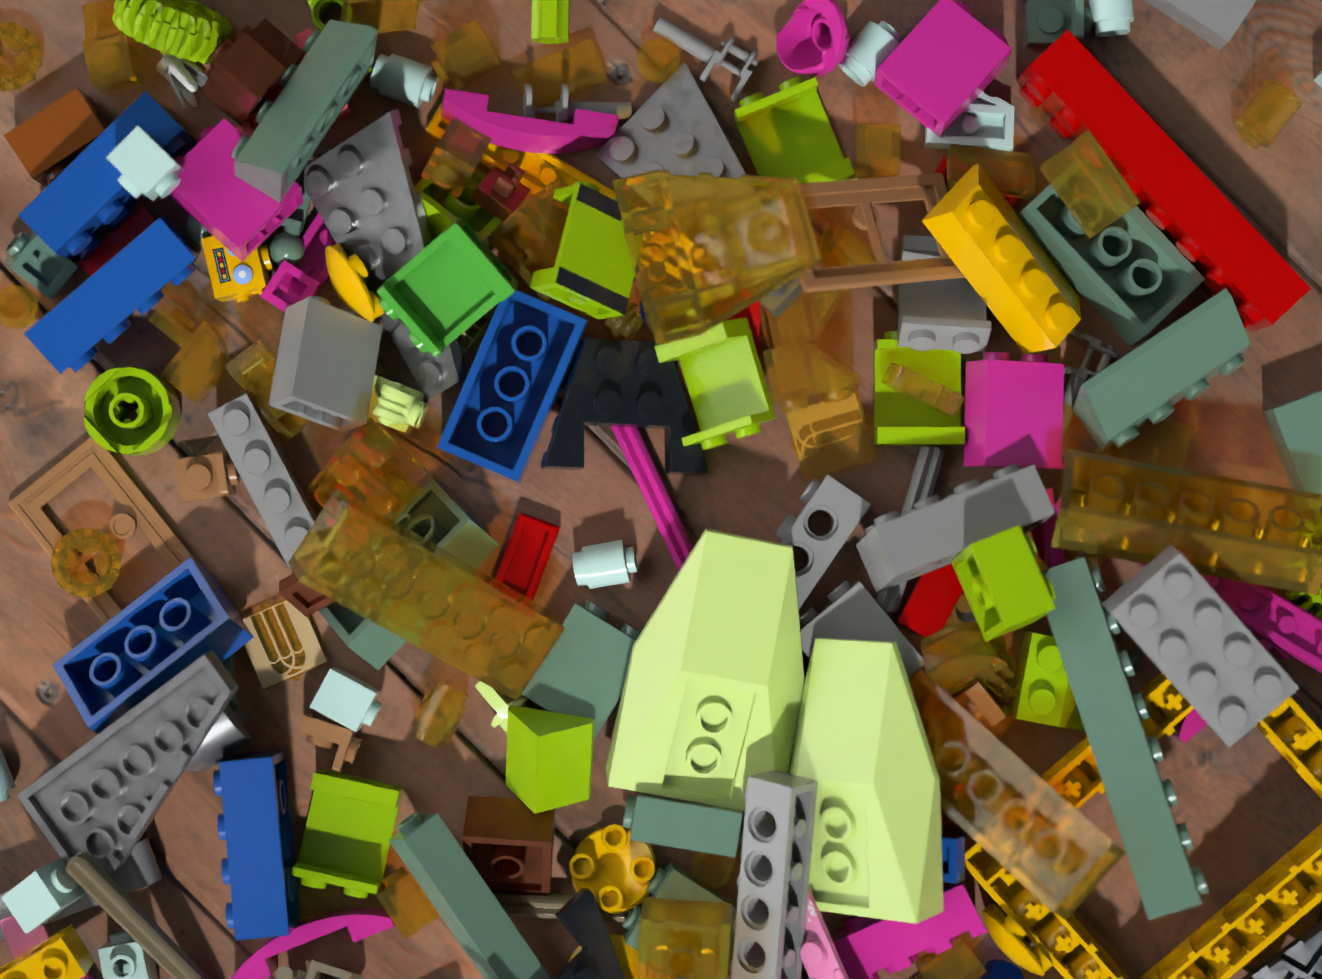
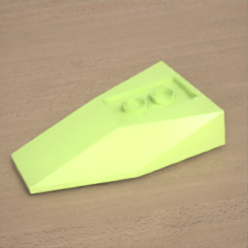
[605,529,805,811]
[788,637,944,924]

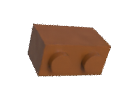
[4,88,108,185]

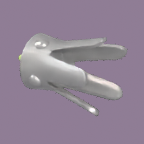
[156,51,208,109]

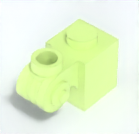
[367,375,428,434]

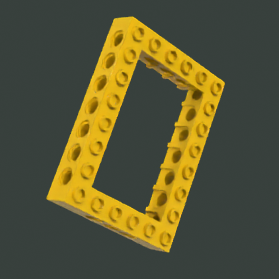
[965,672,1322,979]

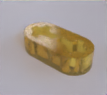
[881,362,965,418]

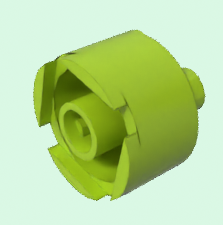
[84,367,182,456]

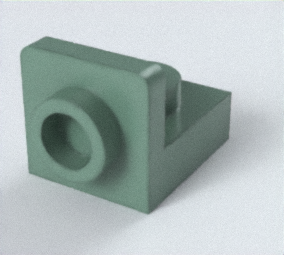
[1025,0,1091,46]
[5,229,78,300]

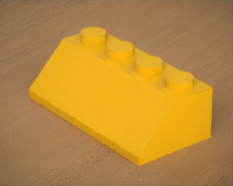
[922,164,1081,354]

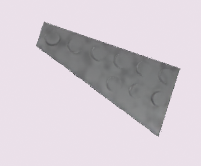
[595,62,803,318]
[298,109,467,400]
[17,650,239,903]

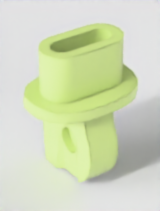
[475,677,529,733]

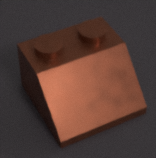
[463,796,555,896]

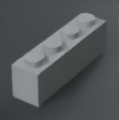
[208,393,334,569]

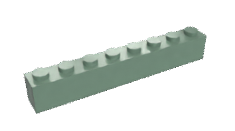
[1040,557,1209,920]

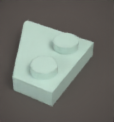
[924,91,1015,153]

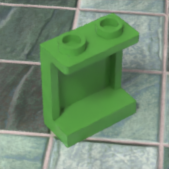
[377,216,519,358]

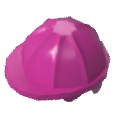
[776,0,851,76]

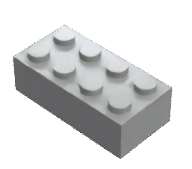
[856,464,1056,593]
[1102,545,1299,748]

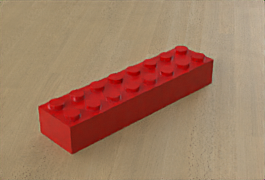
[1016,29,1311,332]

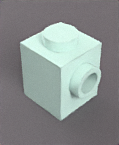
[106,125,184,201]
[310,666,383,732]
[1,857,86,934]
[98,931,158,979]

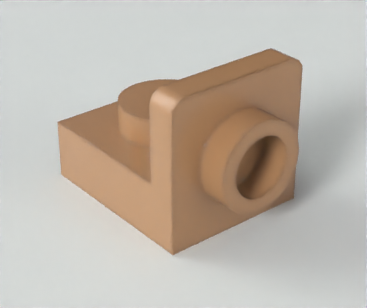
[175,451,240,502]
[952,675,1012,735]
[297,711,362,772]

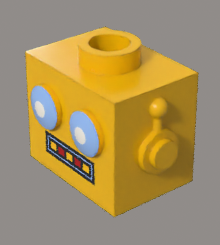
[201,236,274,303]

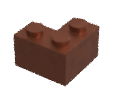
[201,17,305,127]

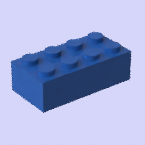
[18,91,196,262]
[24,214,199,374]
[437,290,588,483]
[53,557,254,734]
[213,749,301,940]

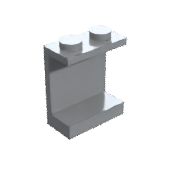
[898,235,991,354]

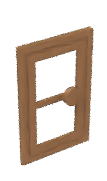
[775,173,965,293]
[8,437,199,625]

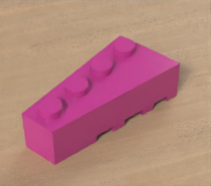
[830,882,987,979]

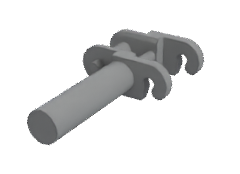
[653,17,759,102]
[522,84,632,123]
[1055,329,1119,438]

